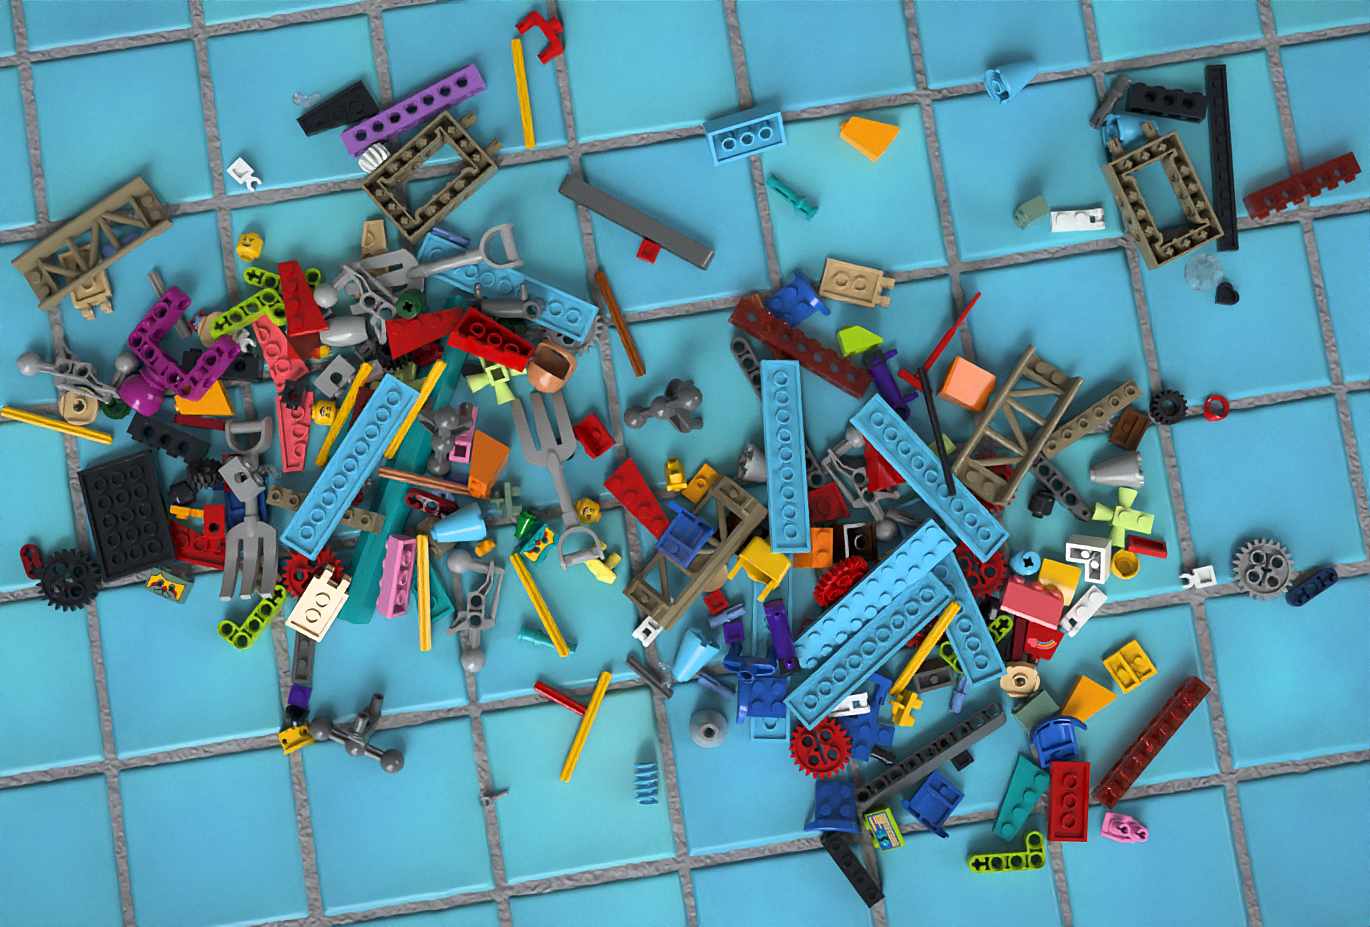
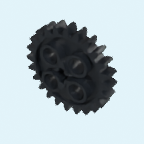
[35,549,102,612]

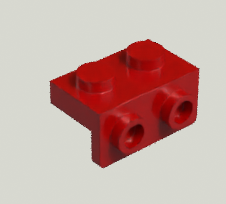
[572,412,617,459]

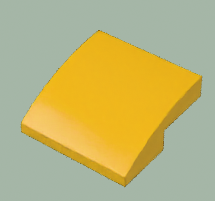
[1035,558,1082,606]
[1102,639,1158,694]

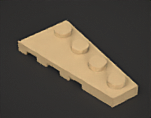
[354,219,393,300]

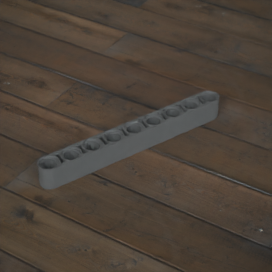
[558,174,715,270]
[730,337,825,489]
[854,702,1007,812]

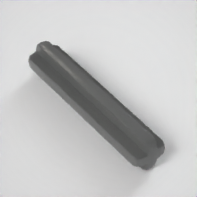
[625,656,674,700]

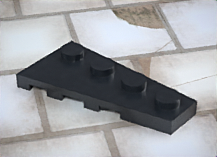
[296,80,380,137]

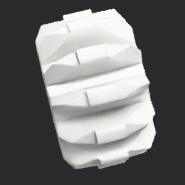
[358,143,391,175]

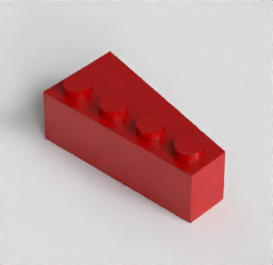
[446,306,537,372]
[863,435,907,493]
[603,457,670,540]

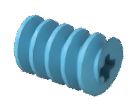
[1009,550,1041,575]
[633,763,658,805]

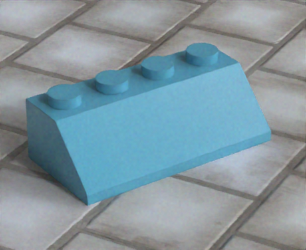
[702,102,787,166]

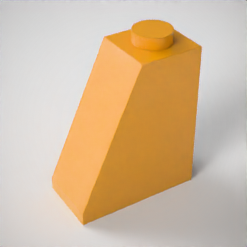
[839,116,900,163]
[174,379,236,417]
[1056,675,1117,722]

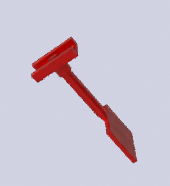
[897,292,981,393]

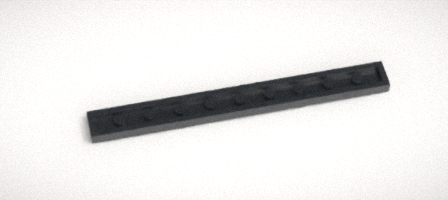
[1205,64,1239,252]

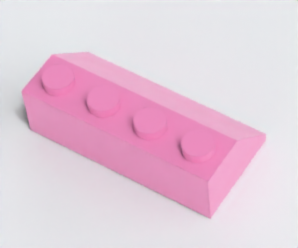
[376,534,417,619]

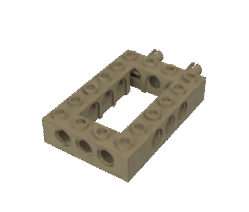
[360,110,503,246]
[1100,120,1225,270]

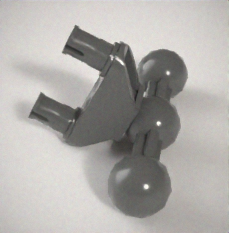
[623,378,704,434]
[417,397,474,476]
[309,693,405,774]

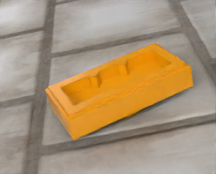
[681,463,720,505]

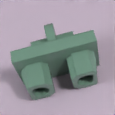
[489,482,522,519]

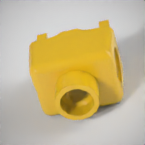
[727,535,792,602]

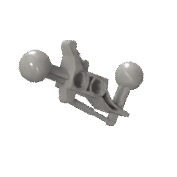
[313,262,425,347]
[17,341,140,404]
[821,425,900,542]
[446,549,505,672]

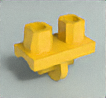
[664,457,687,491]
[888,689,923,727]

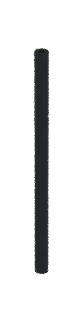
[917,367,957,496]

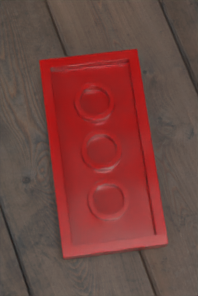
[1047,760,1090,842]

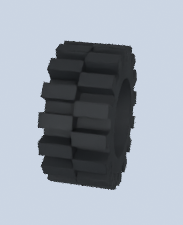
[375,338,412,371]
[1149,389,1188,426]
[186,458,224,489]

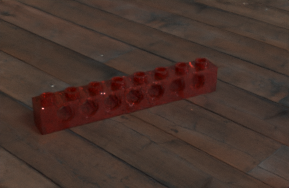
[728,298,873,400]
[1090,675,1211,810]

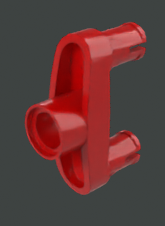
[515,9,565,65]

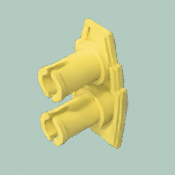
[578,540,622,584]

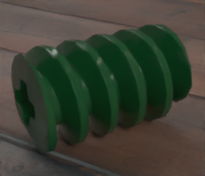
[396,289,426,319]

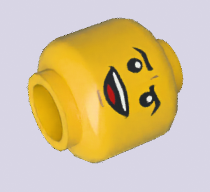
[236,232,263,262]
[311,399,340,426]
[574,497,602,526]

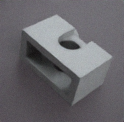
[313,355,358,400]
[218,456,266,502]

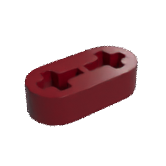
[413,342,444,367]
[20,544,44,580]

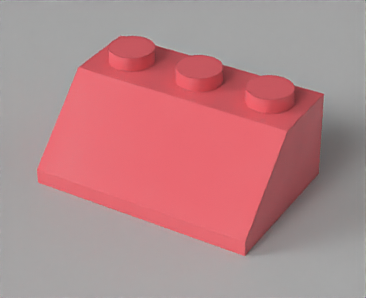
[999,574,1064,630]

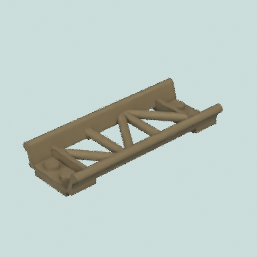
[11,175,174,311]
[950,344,1084,507]
[622,473,769,632]

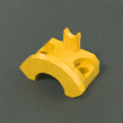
[277,722,316,755]

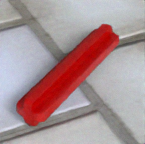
[533,681,587,716]

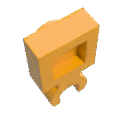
[170,505,204,520]
[475,539,497,557]

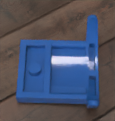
[764,268,831,333]
[210,477,269,530]
[654,500,715,569]
[736,677,788,724]
[1029,715,1087,769]
[901,770,965,839]
[804,781,862,835]

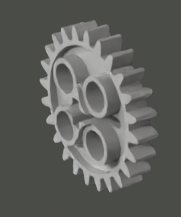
[540,296,603,358]
[1230,538,1296,601]

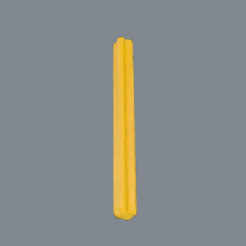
[511,39,536,149]
[383,359,446,459]
[315,362,373,467]
[1,406,113,445]
[416,534,431,651]
[510,552,570,658]
[889,600,961,698]
[559,671,612,782]

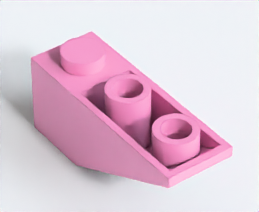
[449,404,478,464]

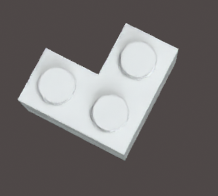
[1066,534,1111,584]

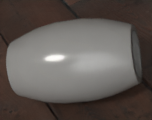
[319,315,370,347]

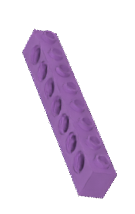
[340,64,486,160]

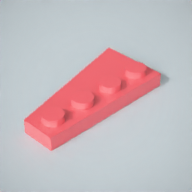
[252,314,311,394]
[275,391,315,473]

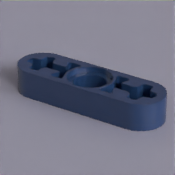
[1285,568,1338,607]

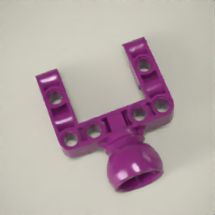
[117,286,241,417]

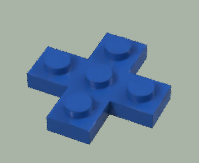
[835,701,895,762]

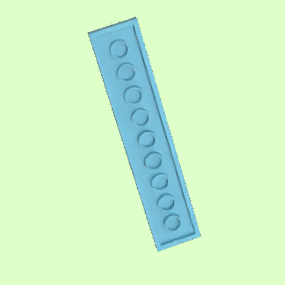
[416,232,599,343]
[760,360,811,553]
[279,373,421,561]
[849,393,1010,563]
[895,497,1008,689]
[793,517,957,676]
[750,553,793,743]
[783,570,955,731]

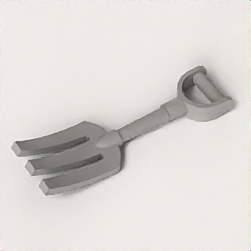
[338,223,524,316]
[510,388,605,571]
[219,416,279,601]

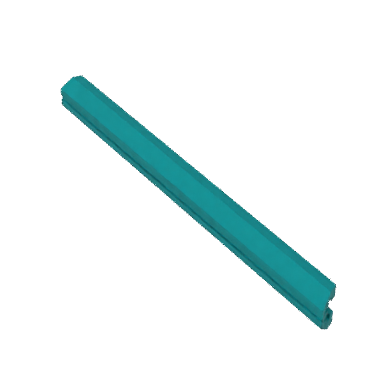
[336,295,469,624]

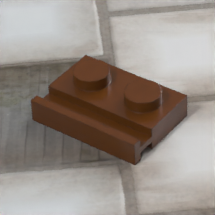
[1108,406,1152,451]

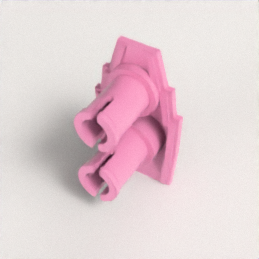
[1100,811,1149,843]

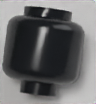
[167,479,199,507]
[1027,489,1055,519]

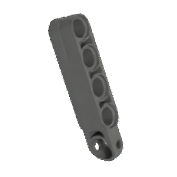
[1028,452,1093,522]

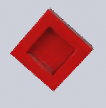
[636,239,661,265]
[703,589,729,615]

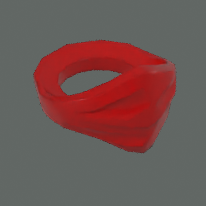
[1203,395,1229,422]

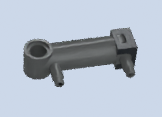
[468,283,547,320]

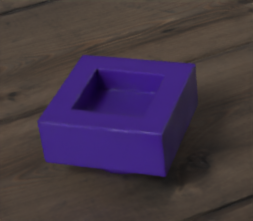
[723,621,745,643]
[287,684,313,708]

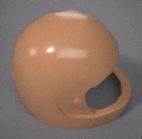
[527,339,578,393]

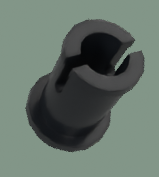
[870,745,896,766]

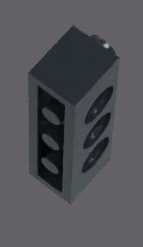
[1125,83,1209,124]
[181,348,265,383]
[126,411,212,464]
[820,831,885,909]

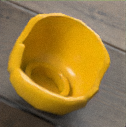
[1111,549,1140,579]

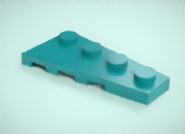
[411,551,457,625]
[992,755,1050,843]

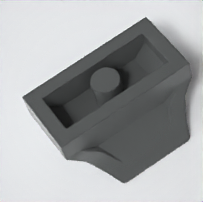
[913,657,956,694]

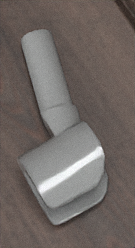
[480,790,508,808]

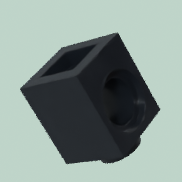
[281,379,309,410]

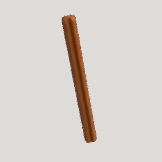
[594,271,646,377]

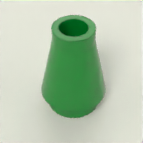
[514,510,537,540]

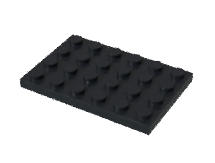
[77,449,179,583]

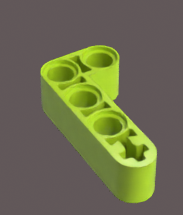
[243,266,325,297]
[210,288,287,340]
[217,585,291,649]
[937,615,1013,673]
[965,829,1046,873]

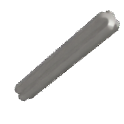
[147,271,192,340]

